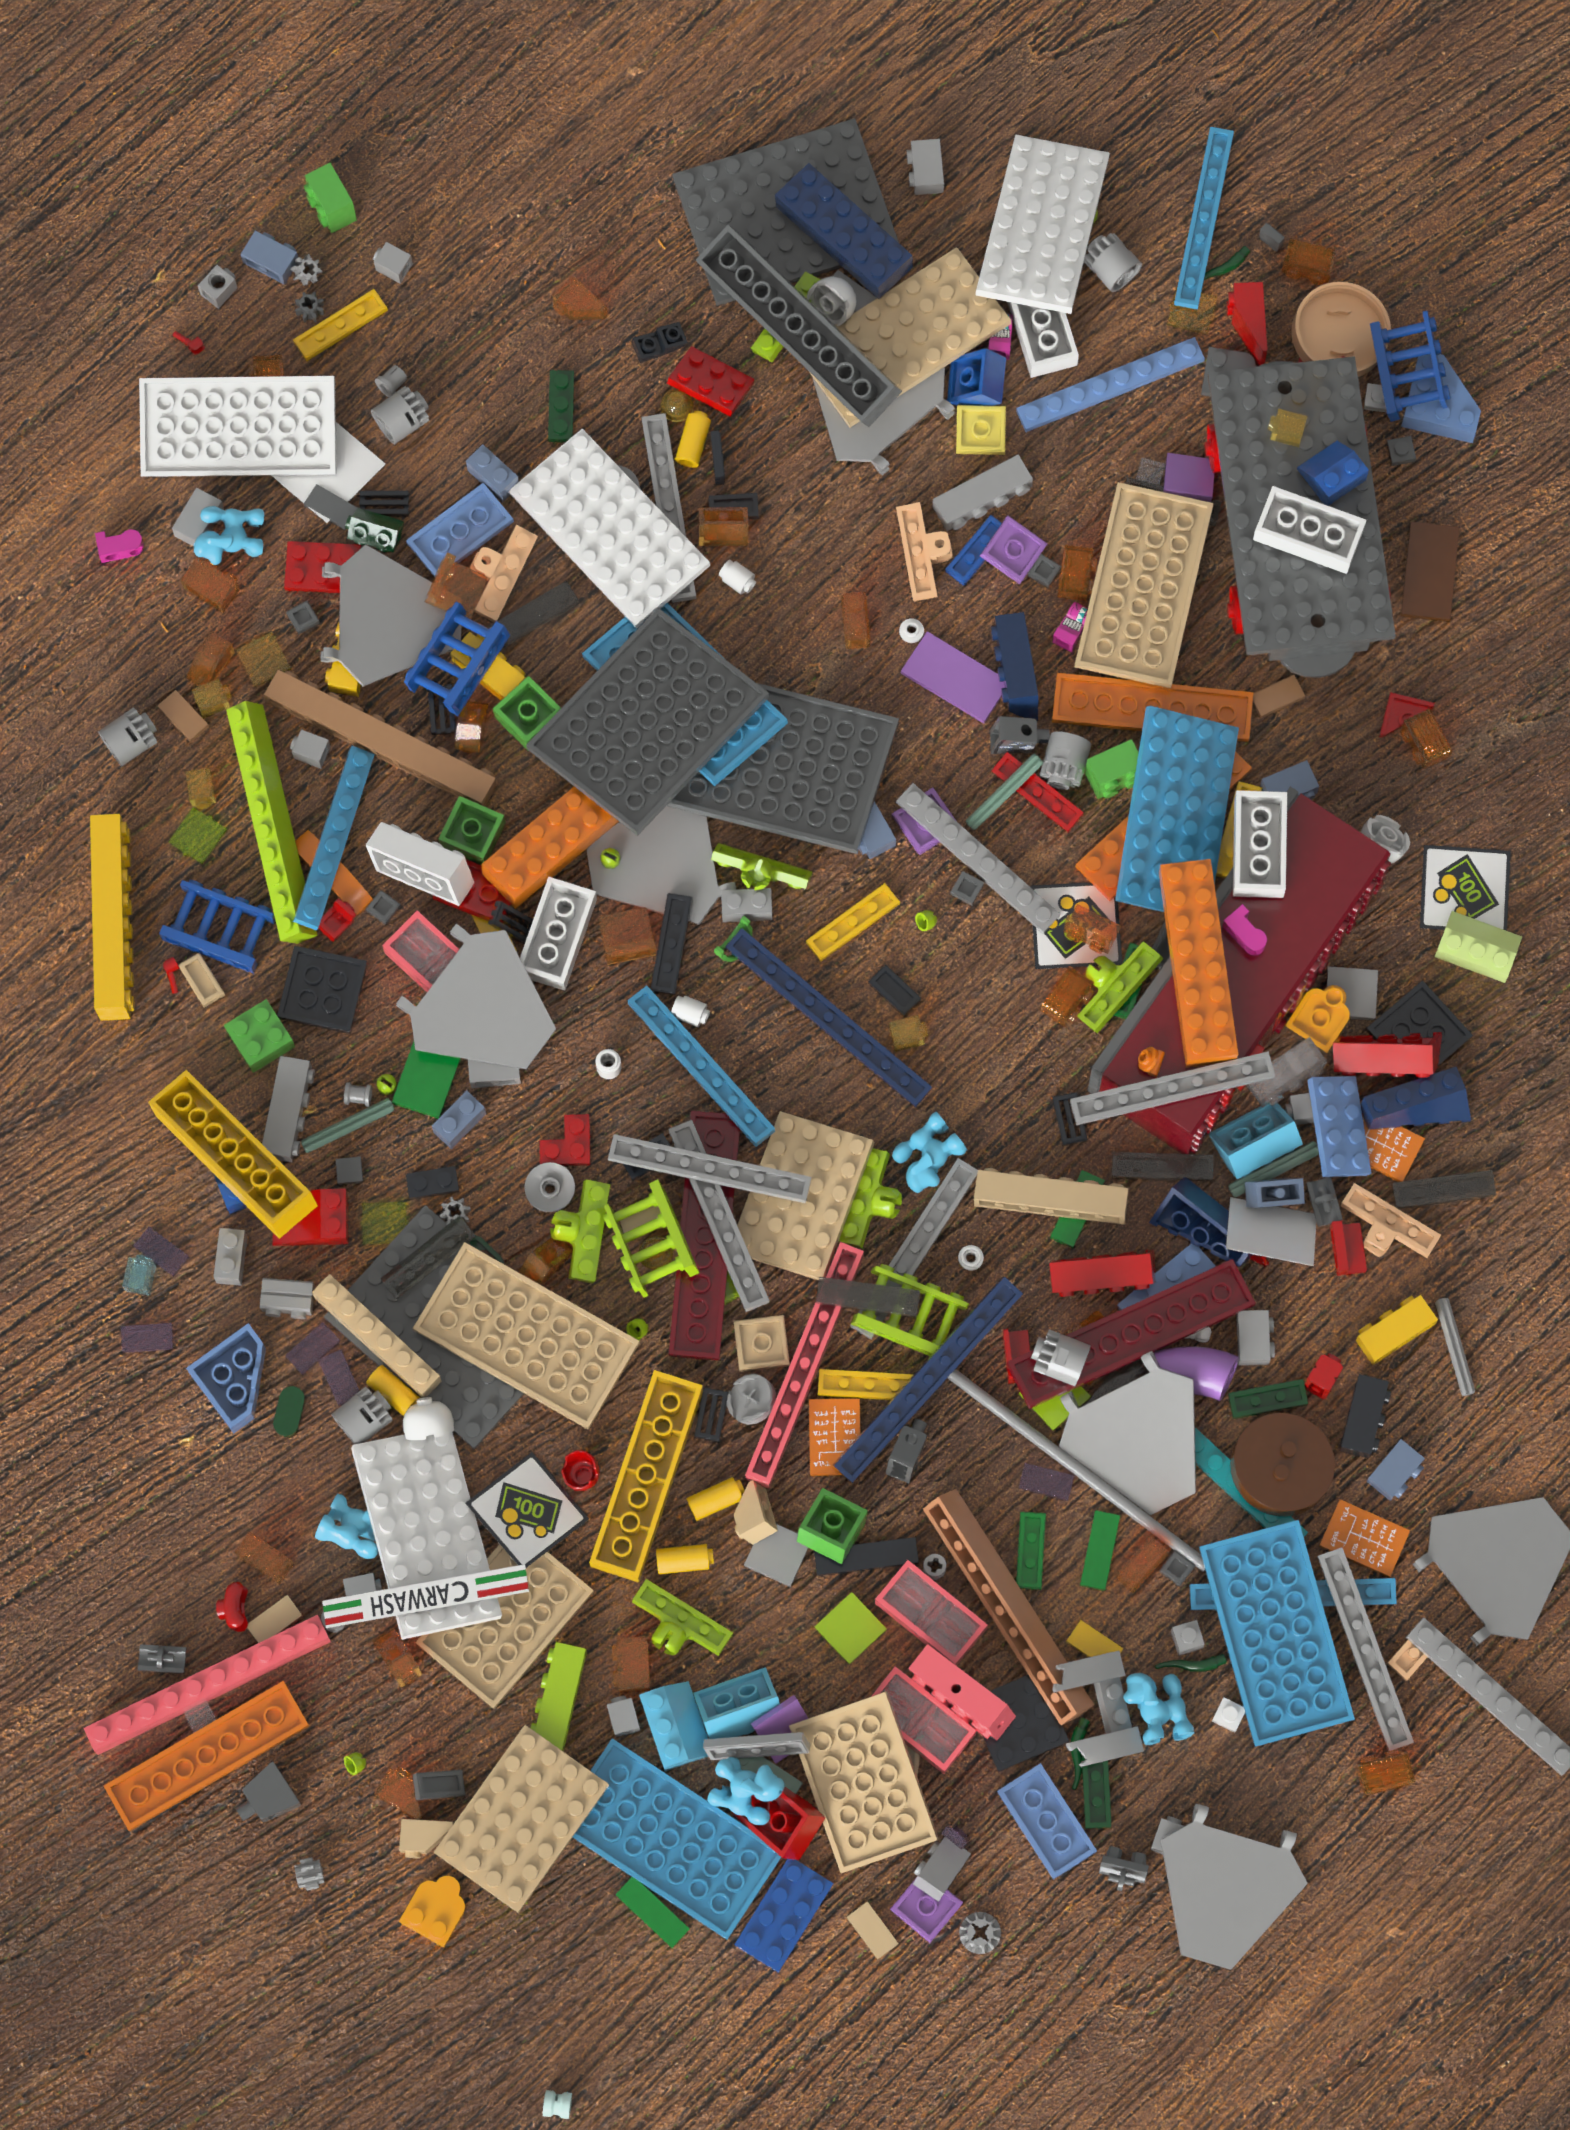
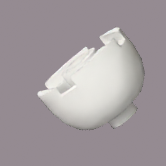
[807,276,857,326]
[1361,815,1410,864]
[403,1397,454,1440]

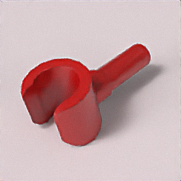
[173,331,205,355]
[163,957,179,994]

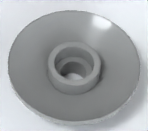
[525,1162,575,1212]

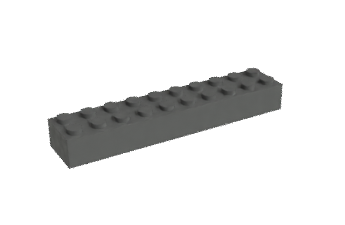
[695,225,902,427]

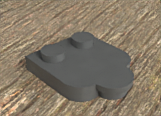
[1201,347,1258,397]

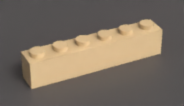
[974,1168,1129,1225]
[312,1274,442,1397]

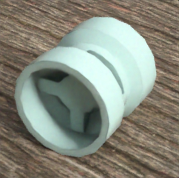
[543,2090,572,2119]

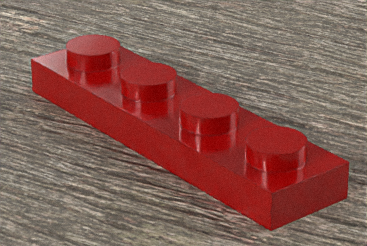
[991,752,1084,833]

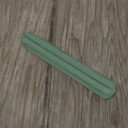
[966,754,1043,830]
[301,1098,394,1153]
[1228,1141,1319,1197]

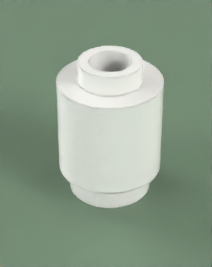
[719,560,756,594]
[671,996,710,1027]
[596,1049,621,1079]

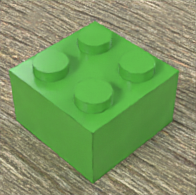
[304,163,357,234]
[493,676,561,751]
[1085,739,1139,799]
[438,796,506,865]
[224,999,295,1073]
[796,1488,868,1564]

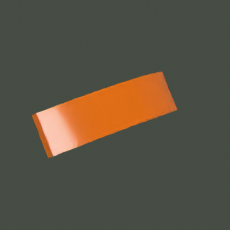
[295,830,373,917]

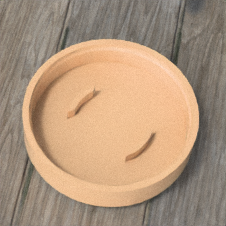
[1292,282,1391,377]

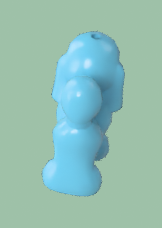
[194,506,264,565]
[892,1112,967,1193]
[315,1494,378,1559]
[1123,1673,1194,1745]
[708,1757,785,1825]

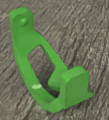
[714,916,753,962]

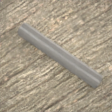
[1435,1298,1475,1396]

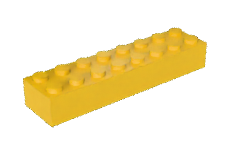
[90,814,135,1021]
[148,1070,318,1239]
[589,1370,703,1583]

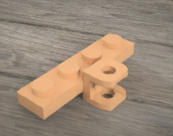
[896,502,953,601]
[470,525,538,623]
[1341,1183,1441,1258]

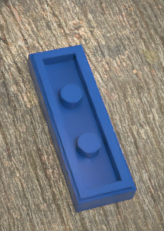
[945,515,1002,586]

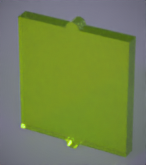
[168,807,227,864]
[360,1202,409,1245]

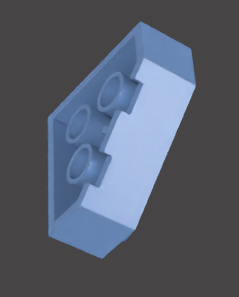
[1401,354,1481,443]
[186,1323,266,1434]

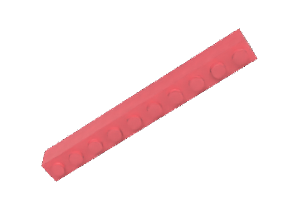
[745,1242,864,1489]
[84,1615,331,1755]

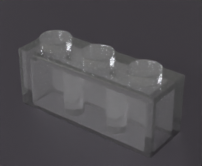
[1247,1037,1327,1108]

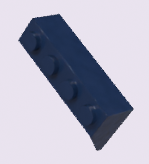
[991,612,1038,721]
[1360,1067,1471,1130]
[1149,1177,1253,1267]

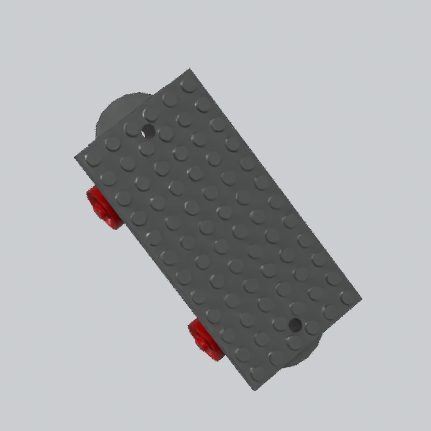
[1204,356,1396,678]

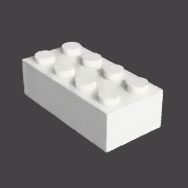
[1007,301,1079,378]
[1253,486,1366,574]
[1233,790,1287,898]
[366,822,474,906]
[520,877,597,991]

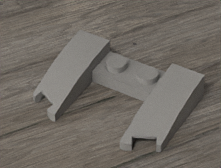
[1053,1651,1144,1767]

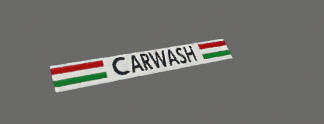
[322,1564,529,1628]

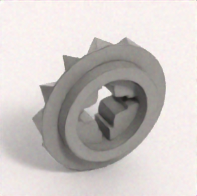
[959,1912,1001,1954]

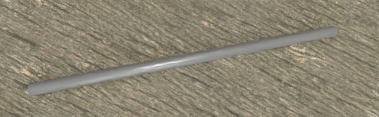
[948,1369,1205,1572]

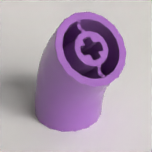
[1153,1347,1239,1401]

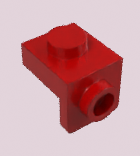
[318,898,356,942]

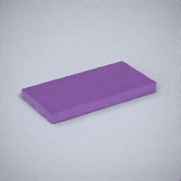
[901,632,1005,724]

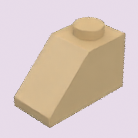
[734,1480,778,1545]
[399,1819,454,1858]

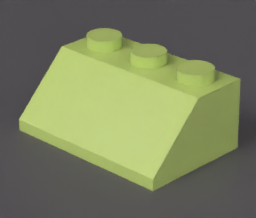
[1435,911,1522,983]

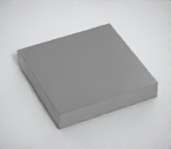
[1326,967,1378,1020]
[744,1524,808,1587]

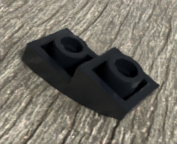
[631,322,688,363]

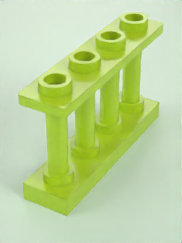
[603,1179,699,1298]
[851,1264,969,1356]

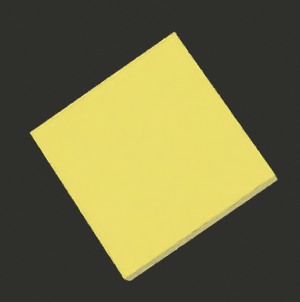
[956,405,1006,455]

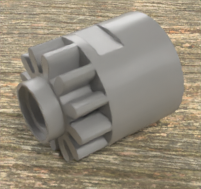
[1084,233,1142,292]
[371,386,429,445]
[98,707,157,766]
[1040,732,1091,790]
[1031,1329,1091,1386]
[331,1386,393,1444]

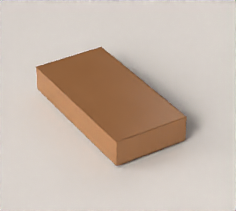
[1253,675,1305,719]
[158,690,209,743]

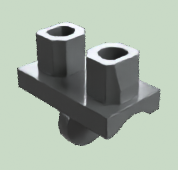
[1306,1177,1343,1227]
[137,1644,187,1674]
[1099,1846,1149,1892]

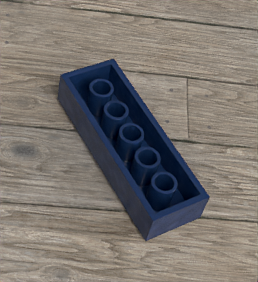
[775,163,913,299]

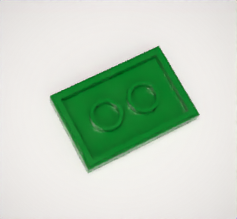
[392,1041,461,1119]

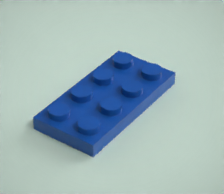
[734,1859,834,1973]

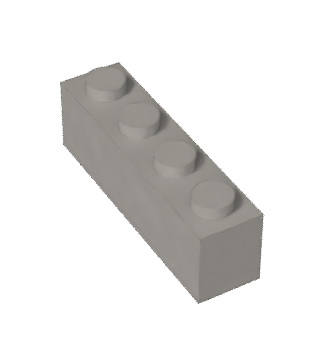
[932,454,1033,531]
[262,1056,315,1163]

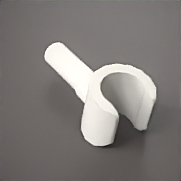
[1186,1327,1211,1343]

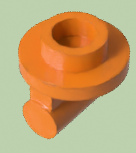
[1138,1047,1165,1077]

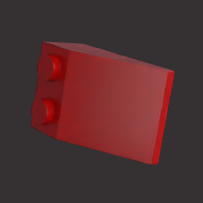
[1226,282,1267,366]
[273,1188,349,1246]
[732,1770,826,1860]

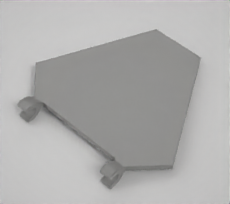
[811,367,955,476]
[321,545,461,687]
[586,806,736,925]
[396,924,556,1069]
[1059,1351,1196,1515]
[1413,1497,1570,1646]
[1160,1804,1308,1970]

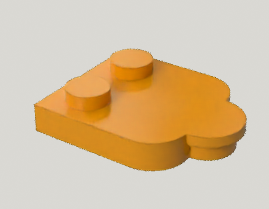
[1285,985,1350,1053]
[399,1876,465,1948]

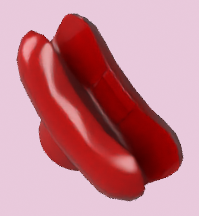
[216,1582,248,1632]

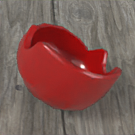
[561,1450,600,1491]

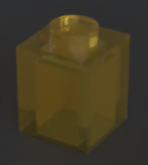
[1268,409,1307,447]
[192,679,232,719]
[185,768,216,809]
[889,1015,928,1052]

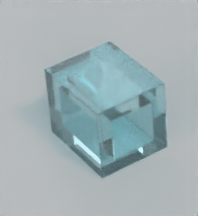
[122,1255,156,1296]

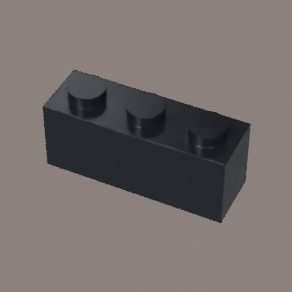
[1339,1374,1392,1459]

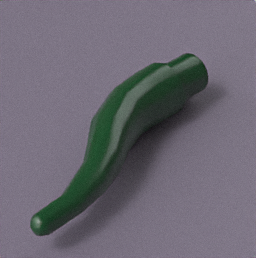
[1204,246,1250,281]
[1154,1654,1227,1672]
[1071,1718,1090,1790]

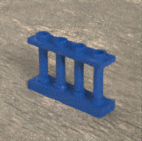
[1370,311,1451,422]
[404,601,510,716]
[159,880,276,974]

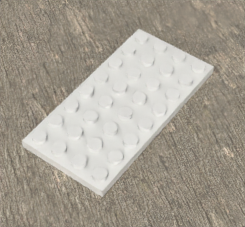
[976,135,1110,314]
[139,376,336,477]
[509,429,711,628]
[351,1432,502,1639]

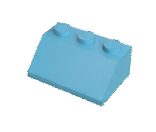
[1209,1099,1303,1179]
[693,1667,780,1739]
[639,1681,709,1771]

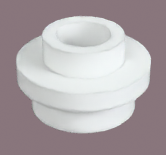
[899,619,924,643]
[958,1245,984,1271]

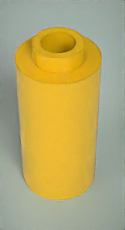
[675,411,711,468]
[366,1365,420,1417]
[686,1477,745,1521]
[656,1544,714,1574]

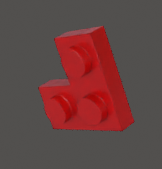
[539,1114,590,1166]

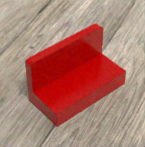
[1330,1221,1367,1276]
[1002,1329,1030,1384]

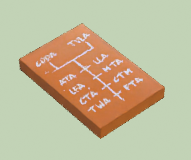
[1362,1115,1425,1184]
[809,1399,861,1476]
[1319,1499,1410,1578]

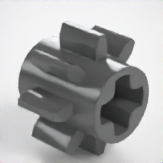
[295,292,324,323]

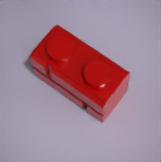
[1304,1353,1343,1400]

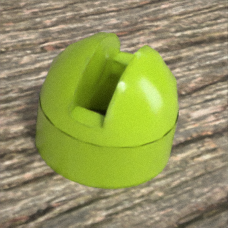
[600,848,621,869]
[915,910,937,932]
[376,1074,397,1095]
[626,1318,649,1340]
[344,1752,366,1775]

